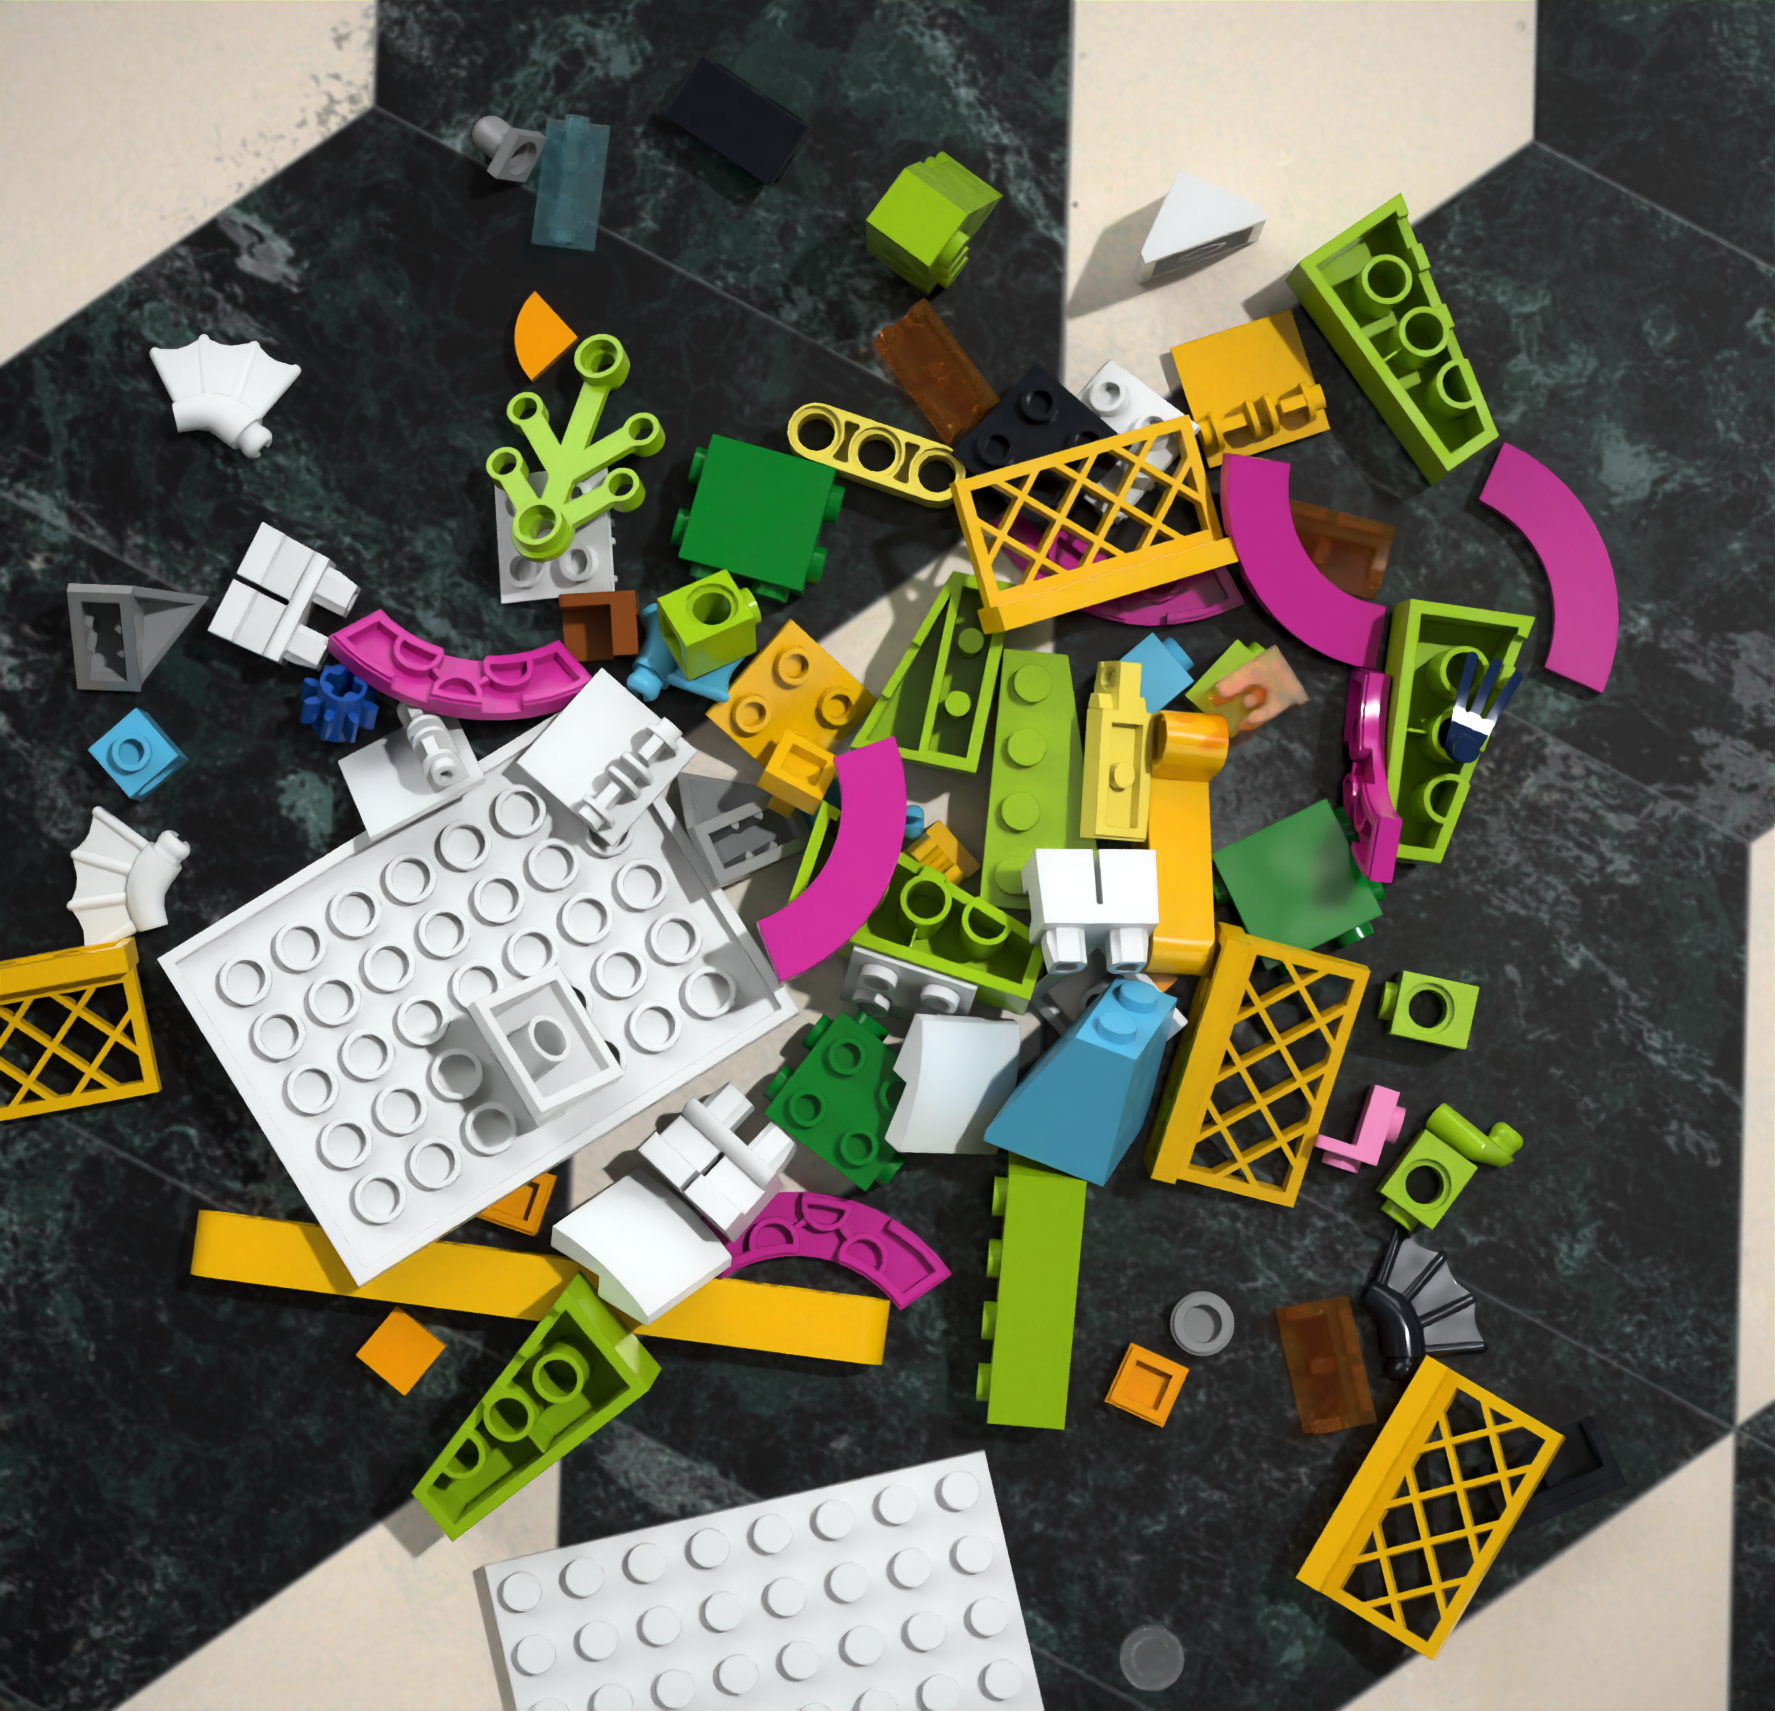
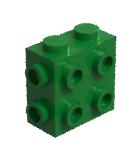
[670,434,846,604]
[1212,798,1386,977]
[762,1009,907,1192]

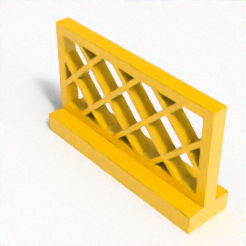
[949,414,1239,635]
[1142,921,1371,1208]
[0,937,162,1121]
[1296,1355,1566,1661]

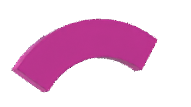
[1476,442,1619,695]
[1220,453,1386,670]
[989,513,1245,627]
[327,609,593,720]
[1343,666,1403,884]
[757,736,907,985]
[700,1192,952,1311]

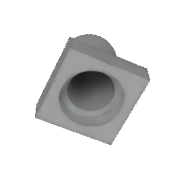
[472,116,549,183]

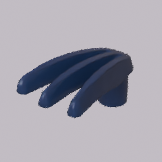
[1445,651,1523,763]

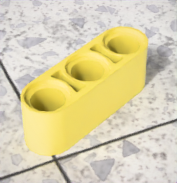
[787,402,966,509]

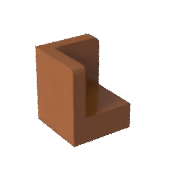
[559,590,641,663]

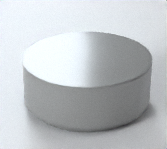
[1169,1291,1234,1356]

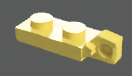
[1080,661,1154,842]

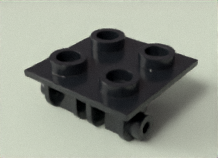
[951,363,1132,535]

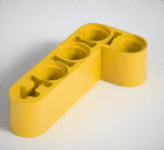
[1131,710,1229,976]

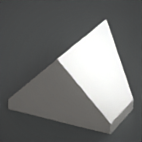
[67,583,209,692]
[677,772,811,888]

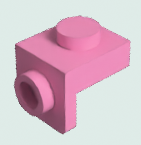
[1313,1084,1406,1174]

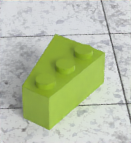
[866,151,1003,296]
[850,571,1016,777]

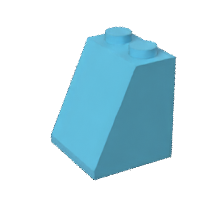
[983,976,1178,1187]

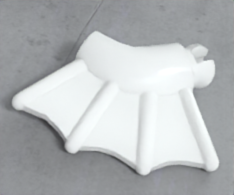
[150,334,301,458]
[67,806,190,946]

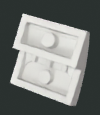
[884,1014,1020,1155]
[551,1168,732,1326]

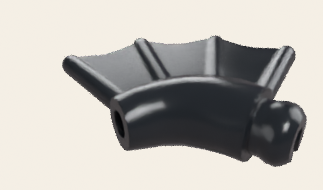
[1357,1224,1488,1381]

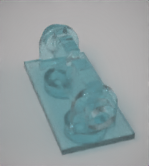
[531,114,611,252]

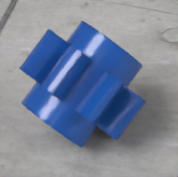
[300,664,379,743]

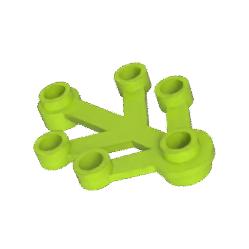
[486,334,665,563]

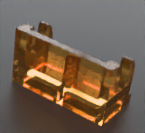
[873,297,1000,446]
[1289,499,1396,600]
[1206,645,1311,732]
[1274,1293,1377,1435]

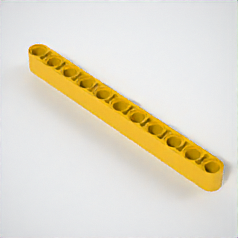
[190,1210,891,1365]

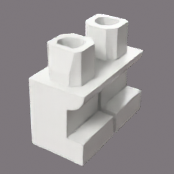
[208,522,361,671]
[1021,849,1159,974]
[638,1082,798,1243]

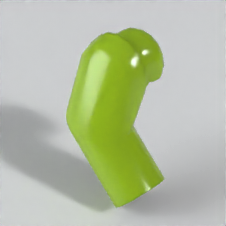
[1425,1103,1523,1168]

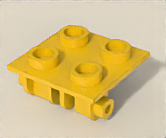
[1170,309,1330,469]
[705,619,878,768]

